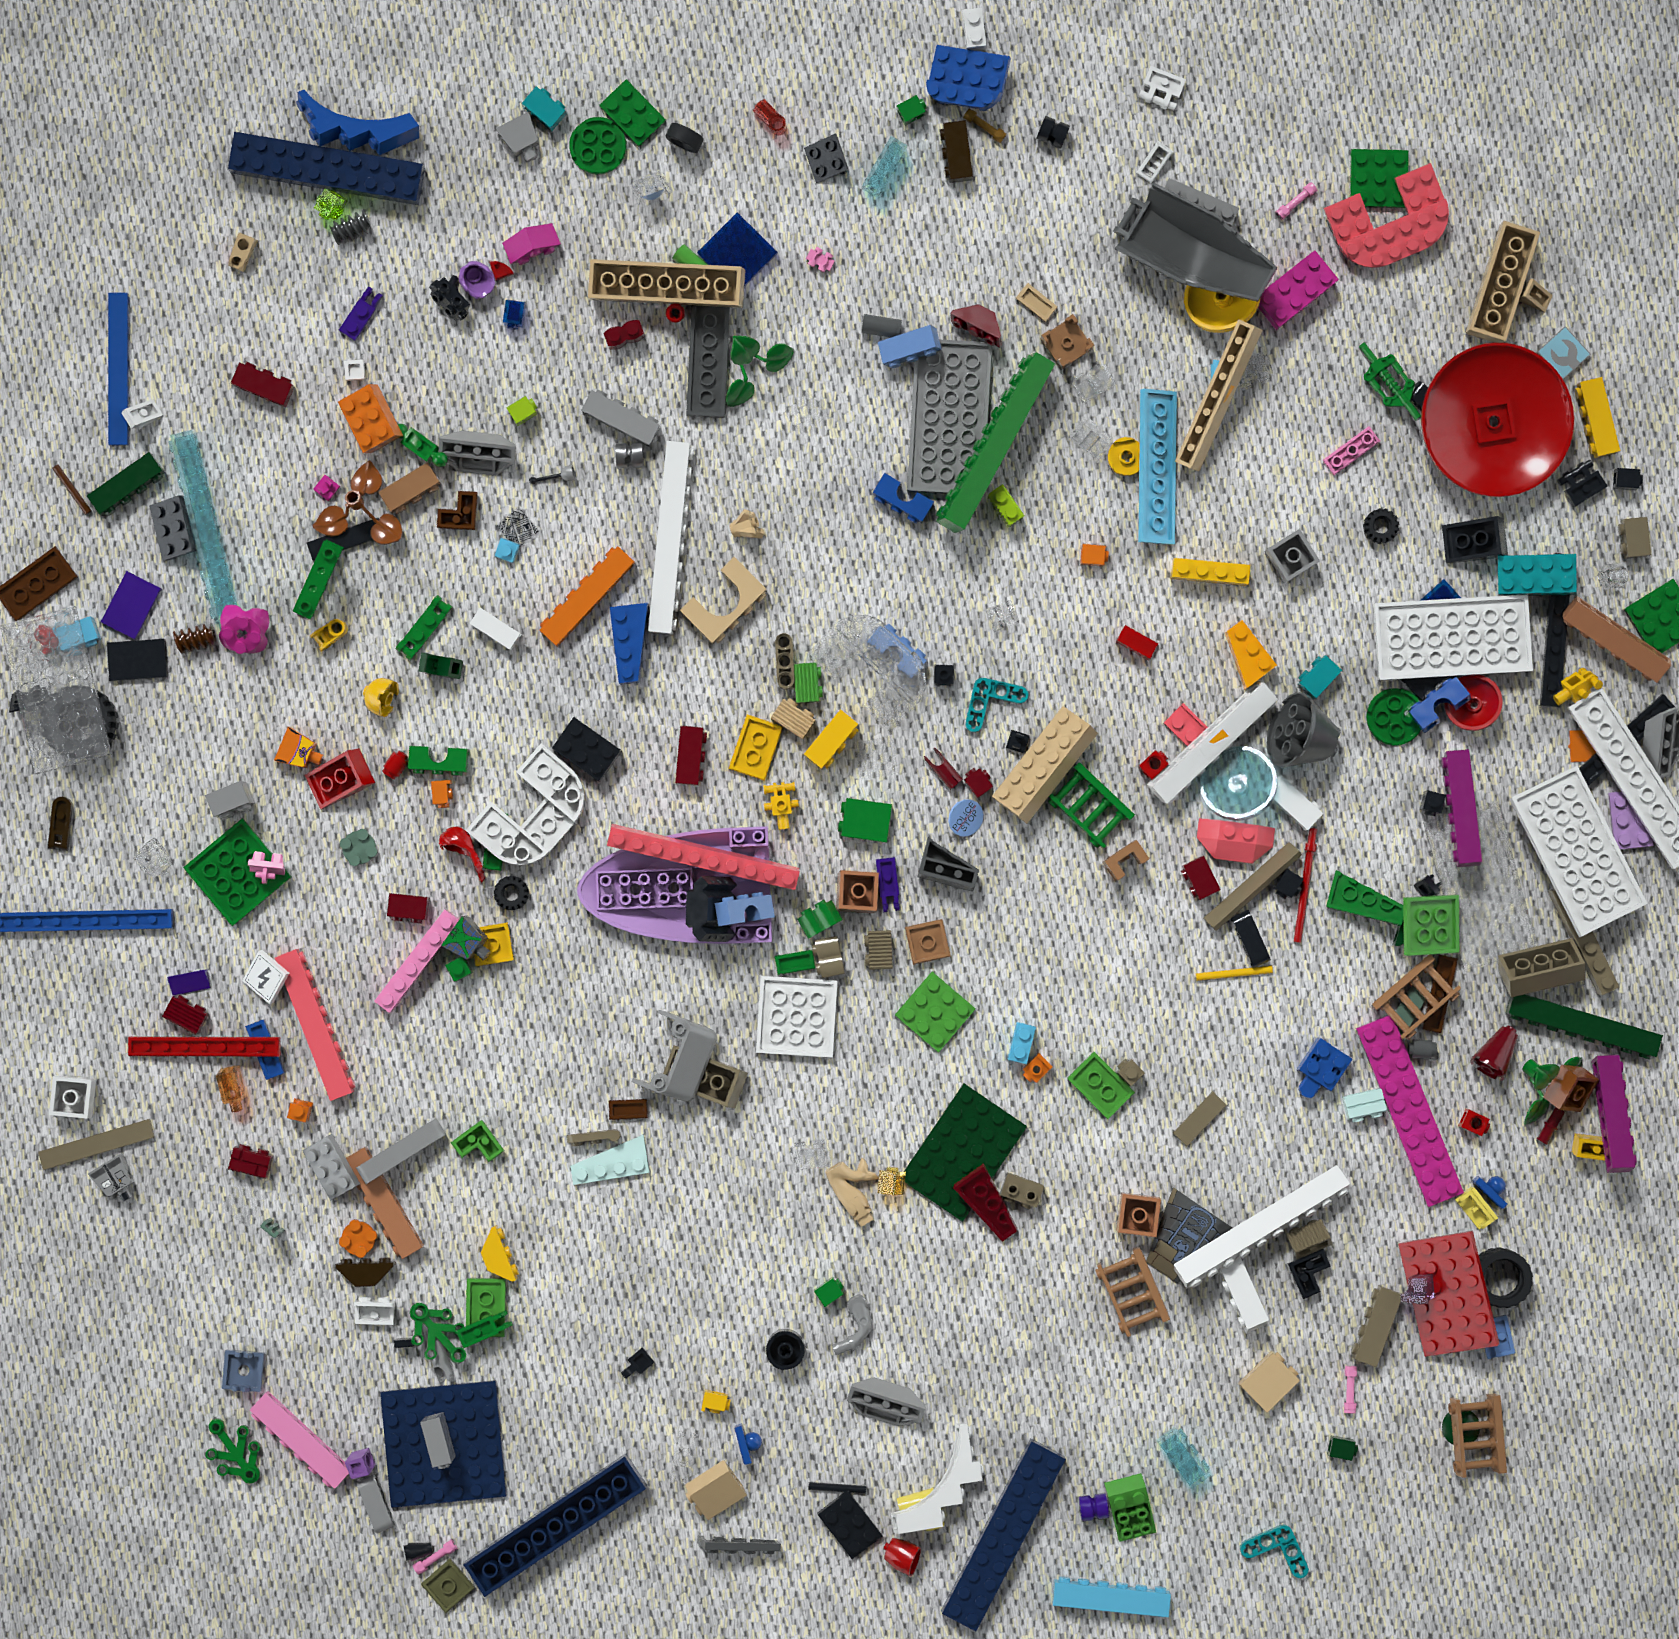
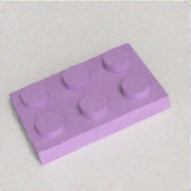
[1608,791,1654,849]

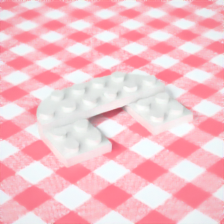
[466,743,584,865]

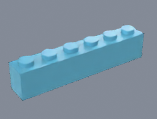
[1052,1576,1171,1618]

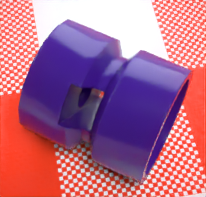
[1079,1493,1109,1522]

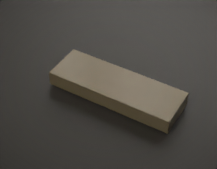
[1173,1091,1226,1146]

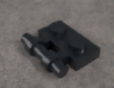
[1557,460,1608,507]

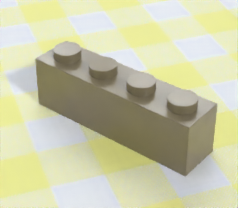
[1351,1285,1403,1368]

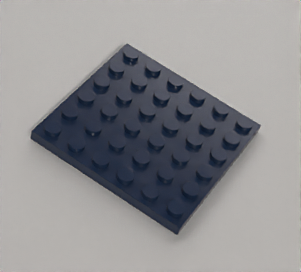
[380,1380,507,1508]

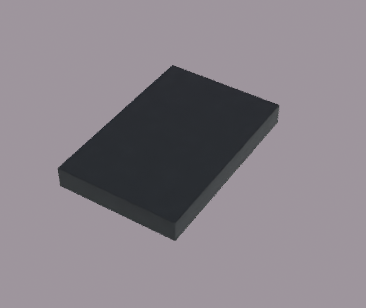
[107,639,168,681]

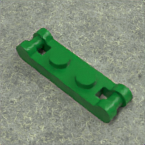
[395,595,453,661]

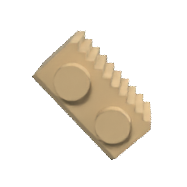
[771,698,815,740]

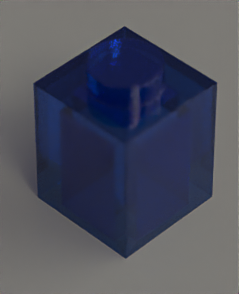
[503,300,526,330]

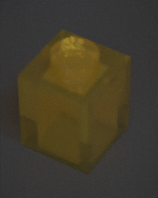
[878,1167,905,1195]

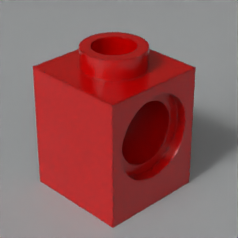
[1138,750,1168,780]
[1458,1109,1490,1136]

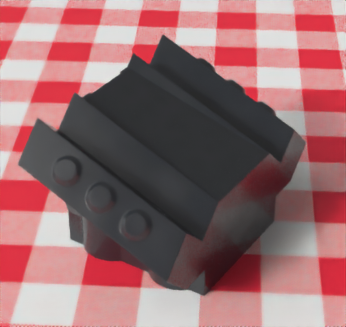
[685,876,737,942]

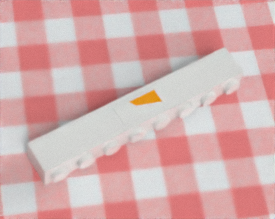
[1147,681,1278,804]

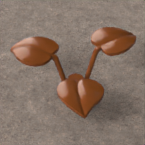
[312,460,403,545]

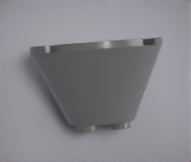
[1266,692,1341,767]

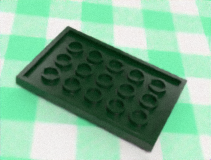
[899,1083,1027,1222]

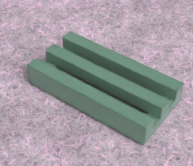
[260,1218,285,1238]

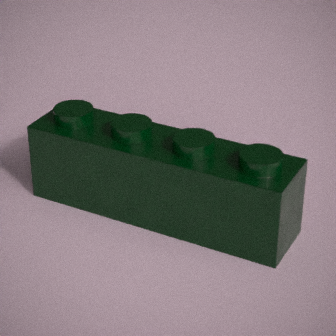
[87,452,166,517]

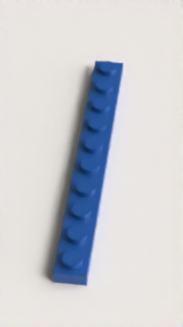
[0,909,173,932]

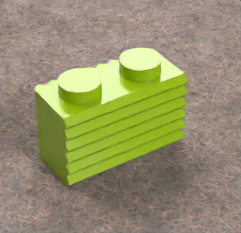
[987,484,1025,527]

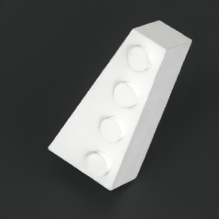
[1217,1256,1269,1333]

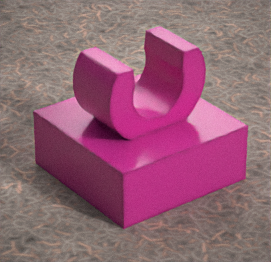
[313,475,340,501]

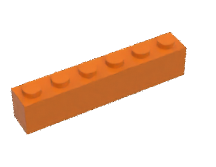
[540,546,635,647]

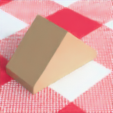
[1519,279,1553,313]

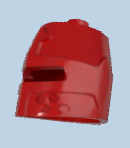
[883,1538,921,1577]

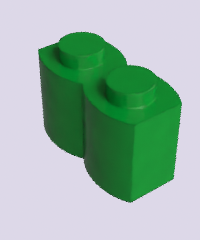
[797,899,842,939]

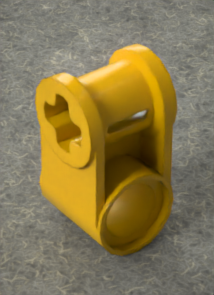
[310,619,348,652]

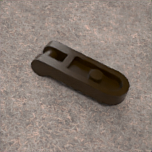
[48,796,73,851]

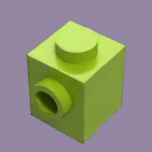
[506,396,538,426]

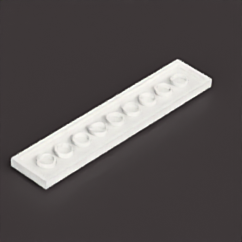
[1568,688,1679,869]

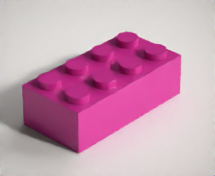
[1258,250,1339,331]

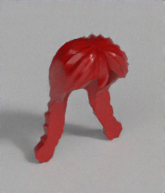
[439,826,485,884]

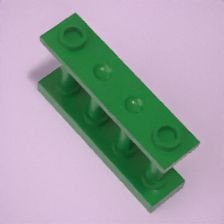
[293,539,344,619]
[1047,762,1135,849]

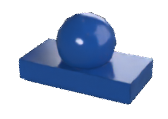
[1472,1176,1508,1209]
[734,1423,762,1465]

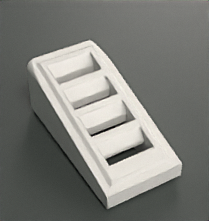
[1136,141,1174,184]

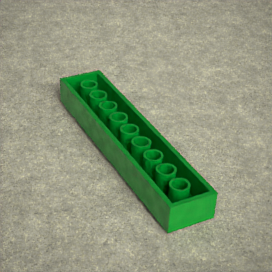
[936,352,1055,533]

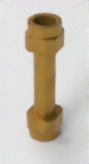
[963,108,1007,143]

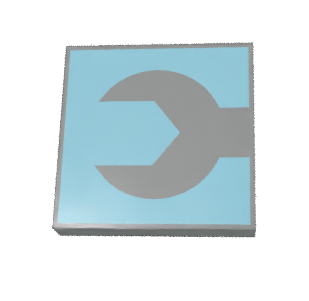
[1536,326,1591,379]

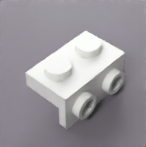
[354,1297,395,1325]

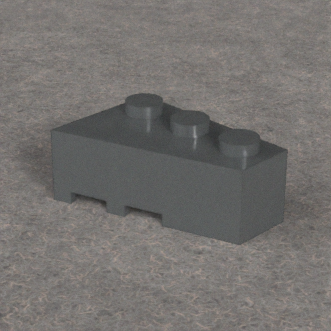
[917,837,979,892]

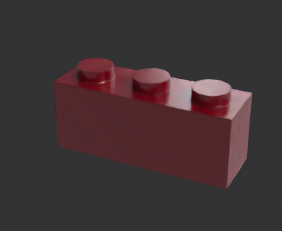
[231,362,295,408]
[675,726,707,786]

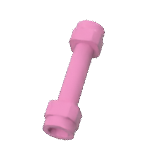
[1275,182,1318,220]
[1344,1366,1357,1413]
[413,1539,458,1575]

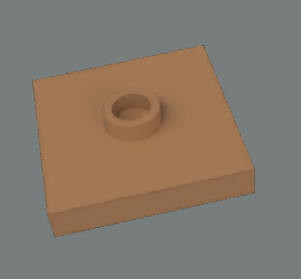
[905,919,951,965]

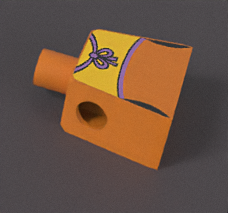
[274,727,324,768]

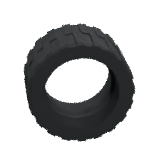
[1479,1247,1533,1308]

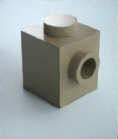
[1116,1059,1145,1086]

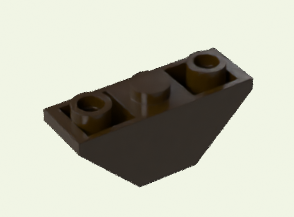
[335,1257,396,1287]

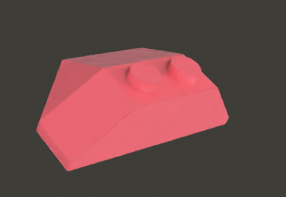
[1197,818,1275,864]

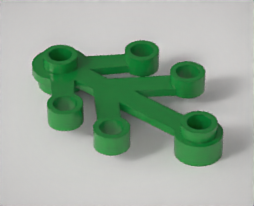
[409,1303,467,1364]
[205,1418,261,1484]

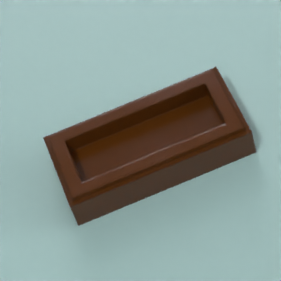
[609,1099,648,1120]

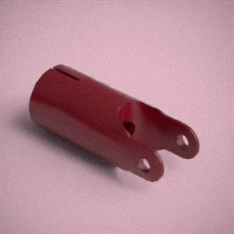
[924,747,963,790]

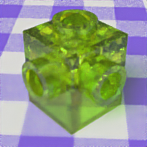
[314,188,348,220]

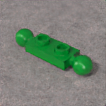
[398,423,448,467]

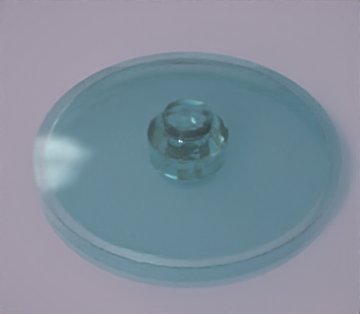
[1200,746,1278,821]

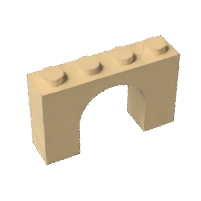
[680,557,767,644]

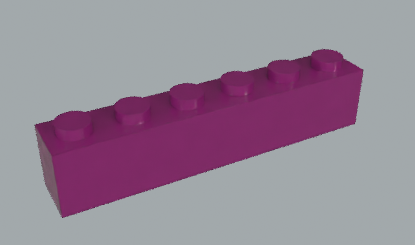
[1441,749,1482,867]
[1591,1055,1637,1173]

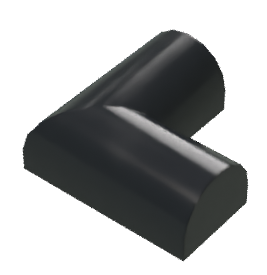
[1287,1249,1331,1299]

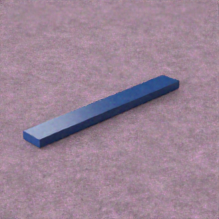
[108,293,128,446]

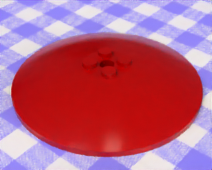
[1421,343,1574,497]

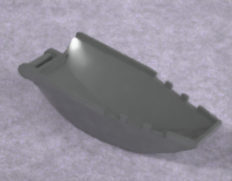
[1113,182,1277,302]

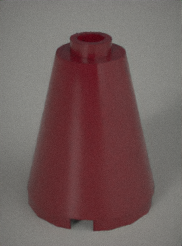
[1470,1025,1518,1081]

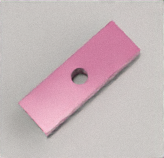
[1323,426,1380,475]

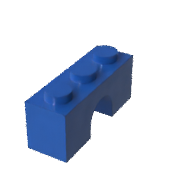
[873,473,934,524]
[1409,677,1471,733]

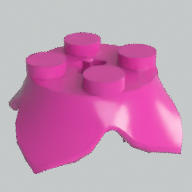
[219,605,270,654]

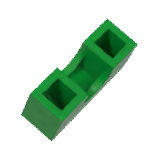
[408,746,469,776]

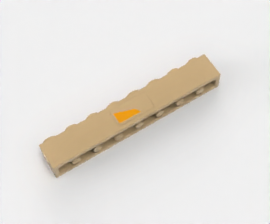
[1175,319,1263,471]

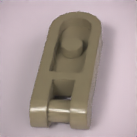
[566,1129,621,1146]

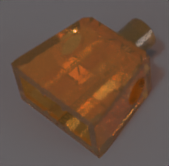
[216,1065,245,1113]

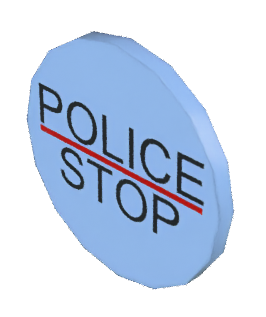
[948,799,984,836]

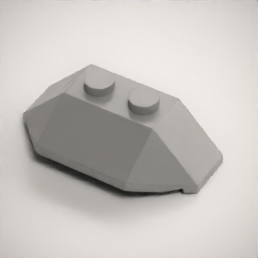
[439,430,516,476]
[1642,707,1679,779]
[847,1377,926,1426]

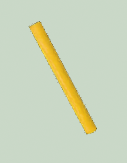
[1195,966,1273,981]

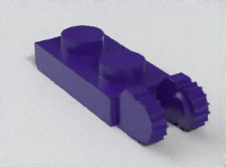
[339,287,383,341]
[876,857,900,913]

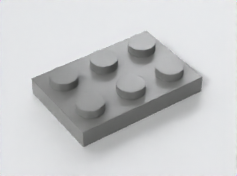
[302,1134,360,1201]

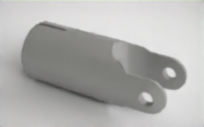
[426,1339,454,1383]

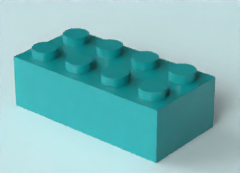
[1498,554,1577,596]

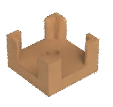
[1040,314,1095,370]
[1102,840,1150,881]

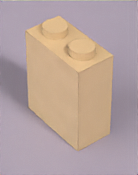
[1238,1351,1300,1413]
[685,1460,747,1520]

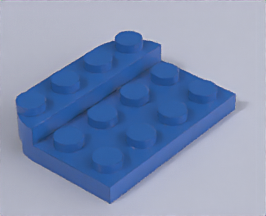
[926,45,1011,111]

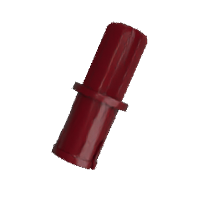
[1537,1107,1565,1145]

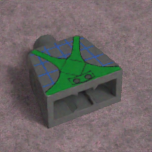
[441,915,491,960]

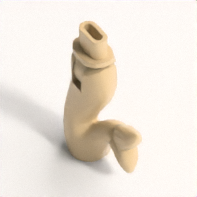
[825,1158,879,1227]

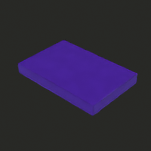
[101,571,162,640]

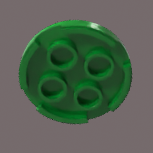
[569,117,627,175]
[1366,688,1421,746]

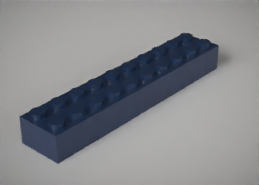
[228,131,425,206]
[941,1438,1066,1632]
[463,1453,647,1597]

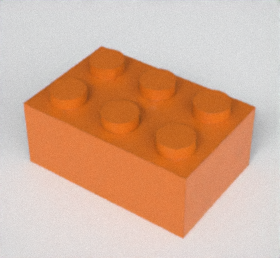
[338,384,403,453]

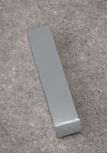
[356,1118,446,1184]

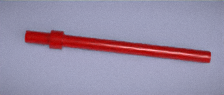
[1293,828,1317,943]

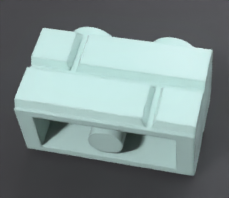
[1342,1088,1387,1122]

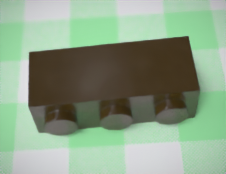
[939,120,973,183]

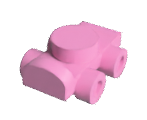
[806,247,835,273]

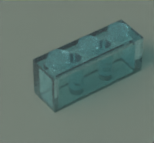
[862,136,908,199]
[1156,1426,1211,1489]

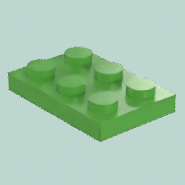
[1067,1051,1135,1119]
[466,1278,506,1337]

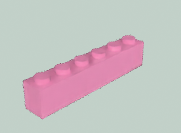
[374,909,459,1013]
[250,1391,349,1489]

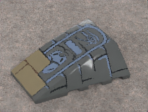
[1146,1187,1233,1283]

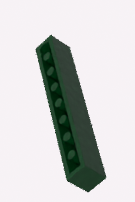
[1505,994,1663,1060]

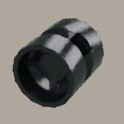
[1036,116,1070,149]

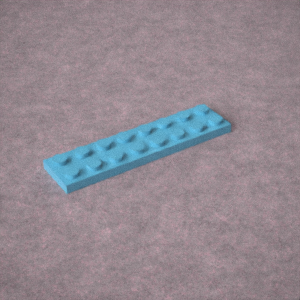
[1138,389,1177,545]

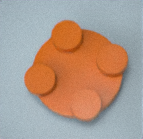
[339,1219,377,1258]

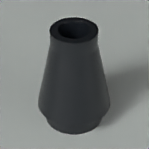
[403,1542,433,1562]

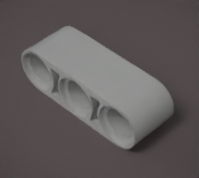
[357,1474,395,1534]

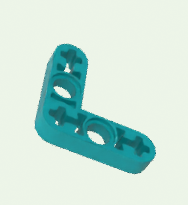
[965,678,1028,732]
[1240,1524,1309,1578]

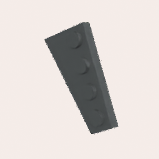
[697,1535,781,1554]

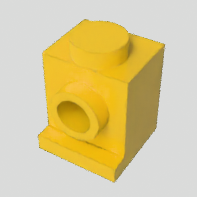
[701,1389,731,1414]

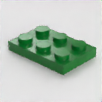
[599,79,666,147]

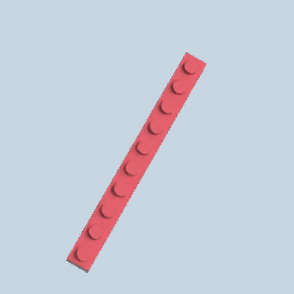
[607,824,800,890]

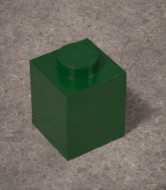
[1327,1435,1358,1461]

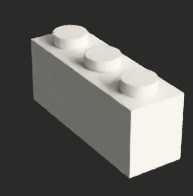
[1264,774,1323,831]

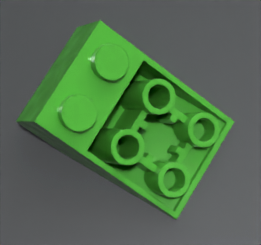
[1104,1473,1156,1542]

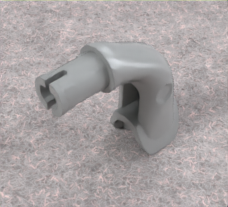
[832,1294,872,1355]

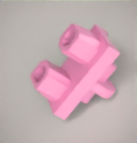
[248,851,285,884]

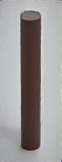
[52,464,92,515]

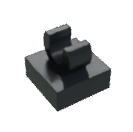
[1006,730,1030,754]
[1413,874,1440,896]

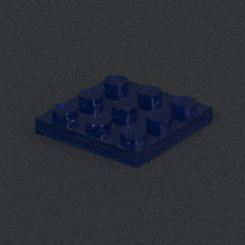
[697,212,778,287]

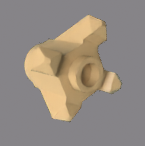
[729,509,765,538]

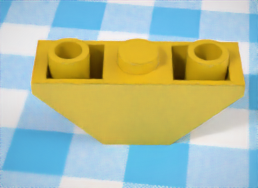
[481,1225,519,1282]

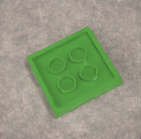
[1403,894,1459,956]
[895,972,976,1053]

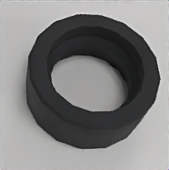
[665,123,704,153]

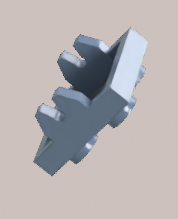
[222,1349,265,1392]

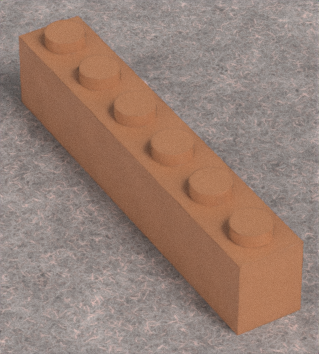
[1563,596,1671,683]
[346,1146,424,1259]

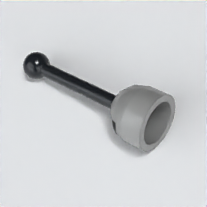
[529,465,575,484]

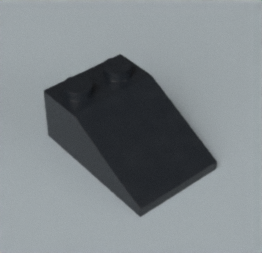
[1442,516,1508,563]

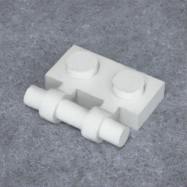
[1139,66,1186,111]

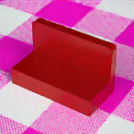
[1116,625,1158,661]

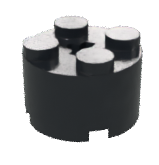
[766,1329,805,1370]

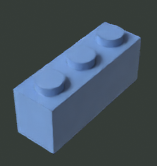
[878,325,942,368]

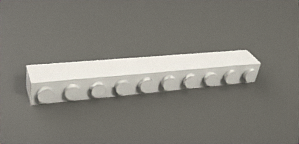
[648,441,694,635]
[1174,1165,1350,1289]

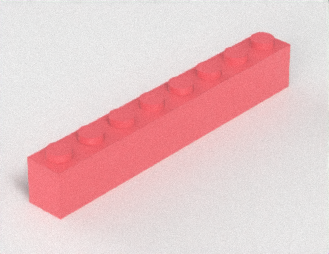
[275,949,356,1101]

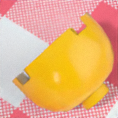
[363,678,399,717]

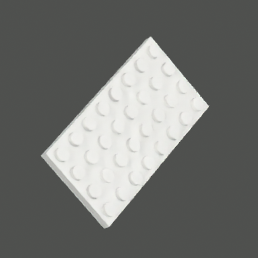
[1373,594,1533,680]
[1509,766,1648,937]

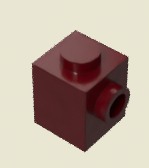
[964,768,993,798]

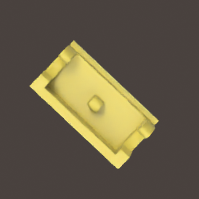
[1455,1186,1498,1230]

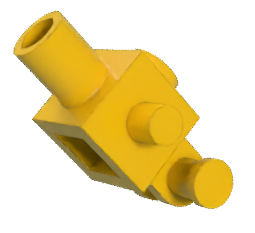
[1553,667,1603,706]
[763,782,799,830]

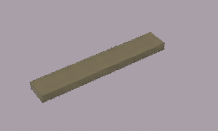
[1204,842,1302,931]
[38,1119,155,1170]

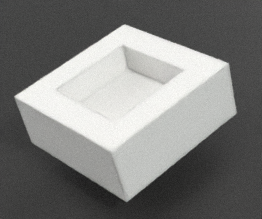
[344,360,365,381]

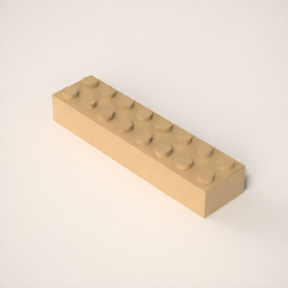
[588,259,745,308]

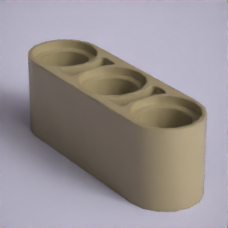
[775,633,794,690]

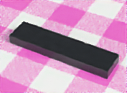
[306,517,379,561]

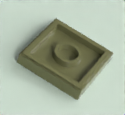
[421,1558,475,1613]

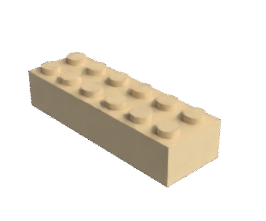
[1465,221,1540,343]
[992,706,1098,824]

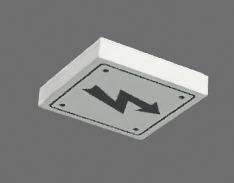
[242,950,289,1004]

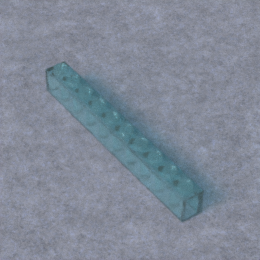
[168,430,237,622]

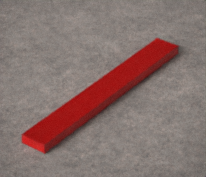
[128,1037,281,1057]

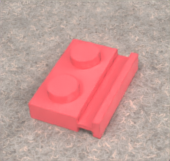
[1164,703,1208,746]

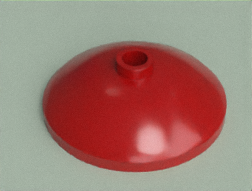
[1444,675,1503,731]

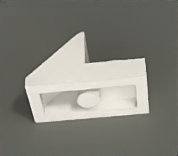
[122,399,163,430]

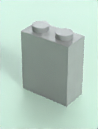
[420,1412,456,1469]

